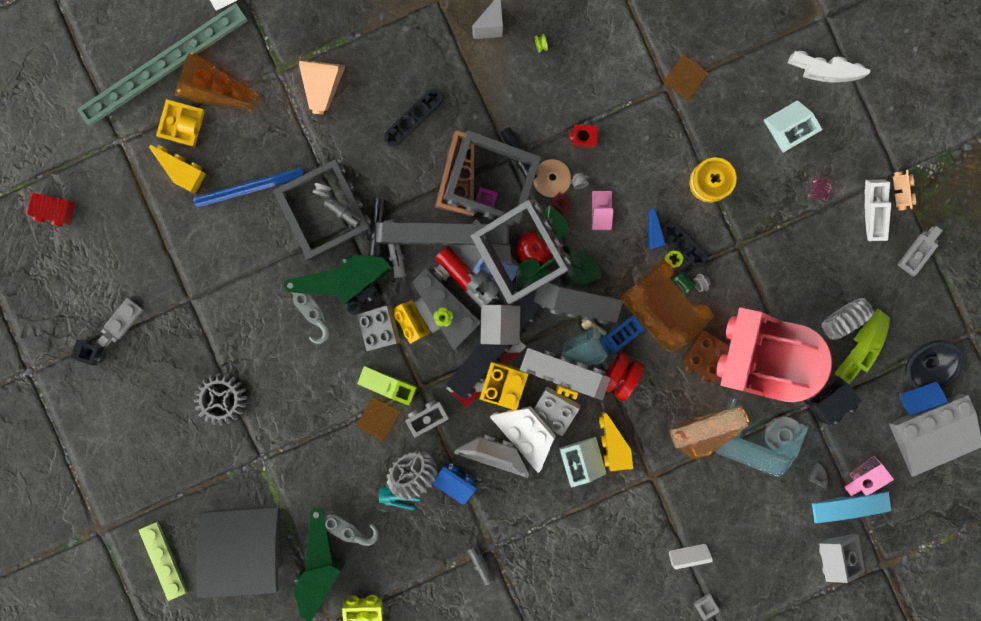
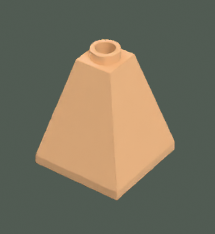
[299,60,345,114]

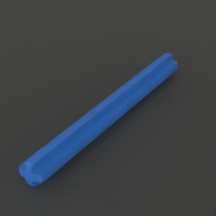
[193,168,305,207]

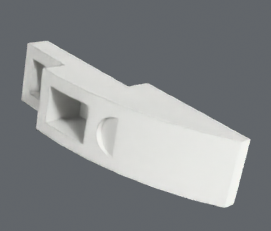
[788,51,870,82]

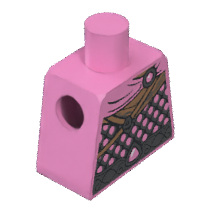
[845,456,894,496]

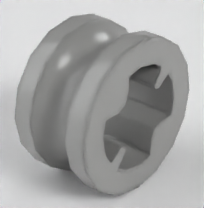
[312,183,332,197]

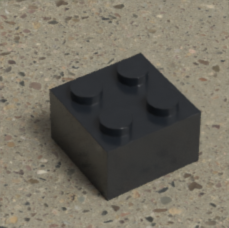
[805,381,862,425]

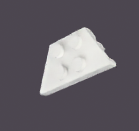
[490,406,556,473]

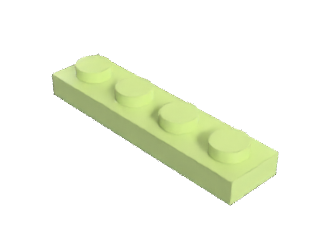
[139,521,188,601]

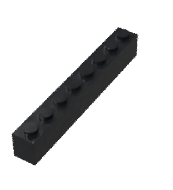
[446,267,562,399]

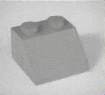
[819,534,865,583]

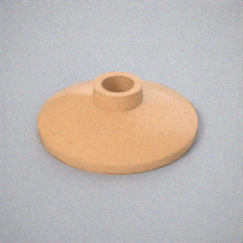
[533,159,571,198]

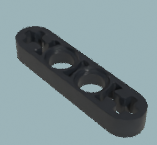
[384,89,443,147]

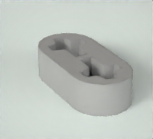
[414,298,440,333]

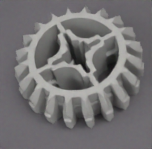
[821,298,874,339]
[194,373,247,425]
[387,450,438,501]

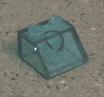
[562,326,608,365]

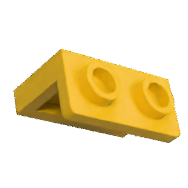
[393,300,430,344]

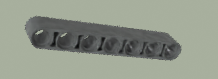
[376,223,509,245]

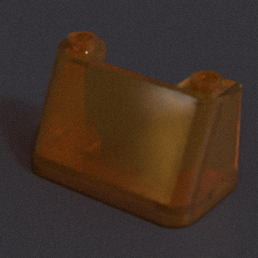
[621,259,715,353]

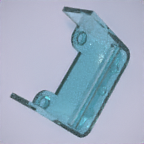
[712,397,809,477]

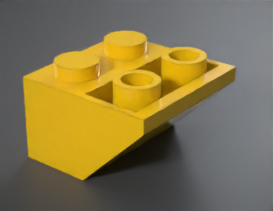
[480,362,528,411]

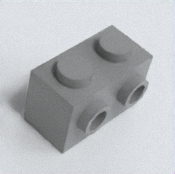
[405,400,450,438]

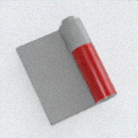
[435,219,520,307]

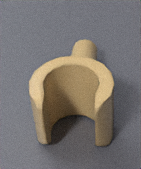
[582,319,607,335]

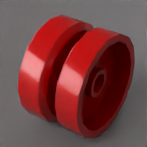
[605,351,645,401]

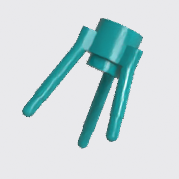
[379,484,421,510]

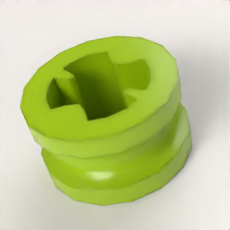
[534,33,548,53]
[665,250,683,268]

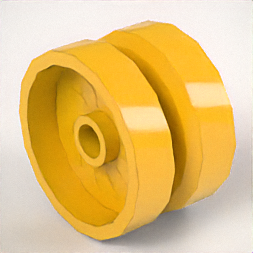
[689,157,737,203]

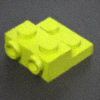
[342,595,383,621]

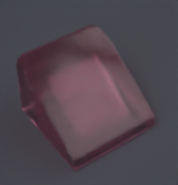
[808,177,833,203]

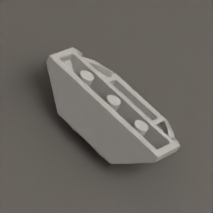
[454,434,529,478]

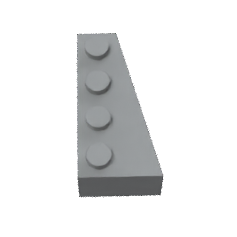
[520,348,611,400]

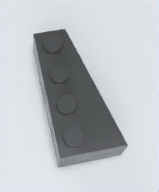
[534,279,623,324]

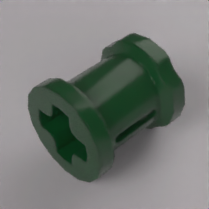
[671,270,697,295]

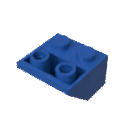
[432,462,477,505]

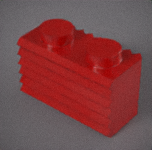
[26,192,75,227]

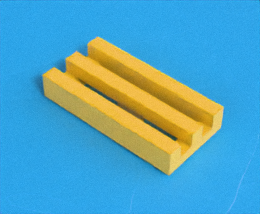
[556,384,578,399]

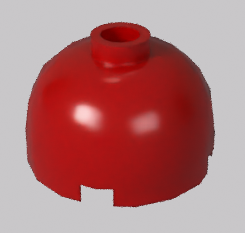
[516,230,553,267]

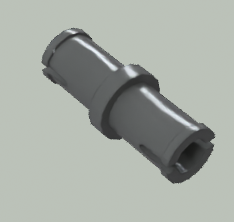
[324,196,363,228]
[467,545,495,585]

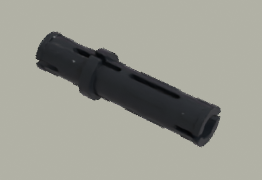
[500,127,538,180]
[369,198,386,257]

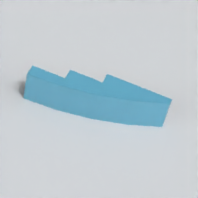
[812,491,891,523]

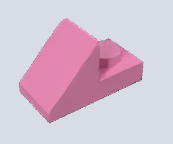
[592,191,613,230]

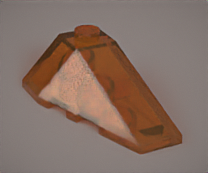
[175,53,258,111]
[668,406,750,459]

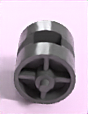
[466,268,500,305]

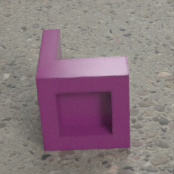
[475,187,498,208]

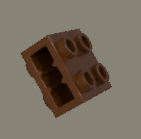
[680,330,730,384]

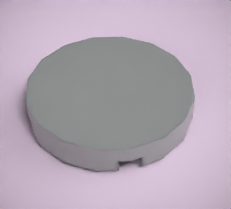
[764,416,804,455]

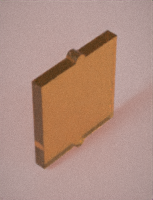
[663,54,708,100]
[356,397,400,441]

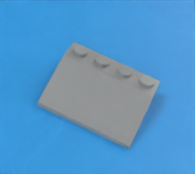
[889,394,981,477]

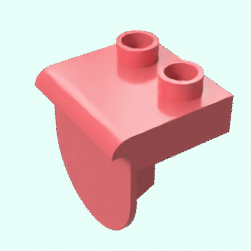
[717,308,832,402]

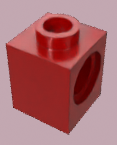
[569,125,598,149]

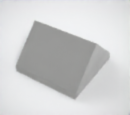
[472,0,503,39]
[481,305,520,345]

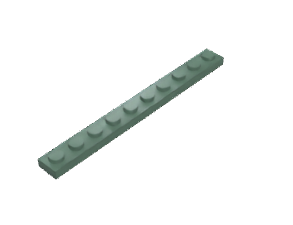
[77,3,248,126]

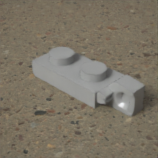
[897,226,943,276]
[97,298,144,347]

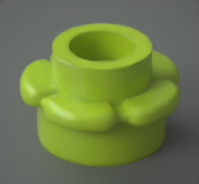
[434,307,453,327]

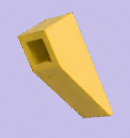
[149,144,206,194]
[599,412,633,471]

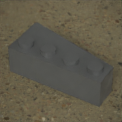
[412,268,481,350]

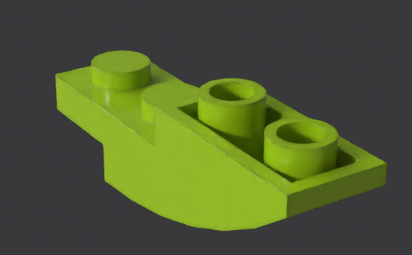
[835,309,890,384]

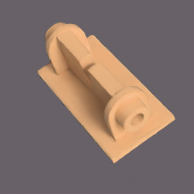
[893,170,916,211]

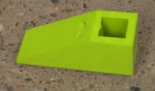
[357,366,418,406]

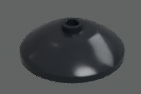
[905,340,964,389]

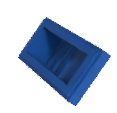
[648,208,666,250]
[602,315,646,354]

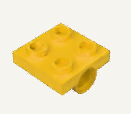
[156,99,205,147]

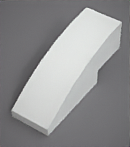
[865,180,891,241]

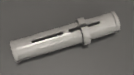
[384,220,406,278]

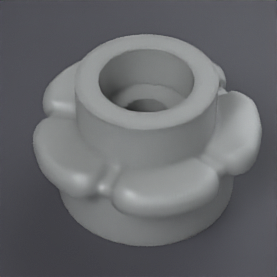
[571,173,589,189]
[433,264,450,282]
[693,274,711,292]

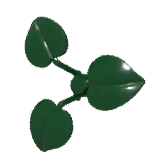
[516,206,603,291]

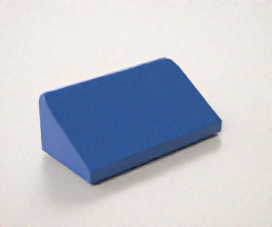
[900,382,948,415]

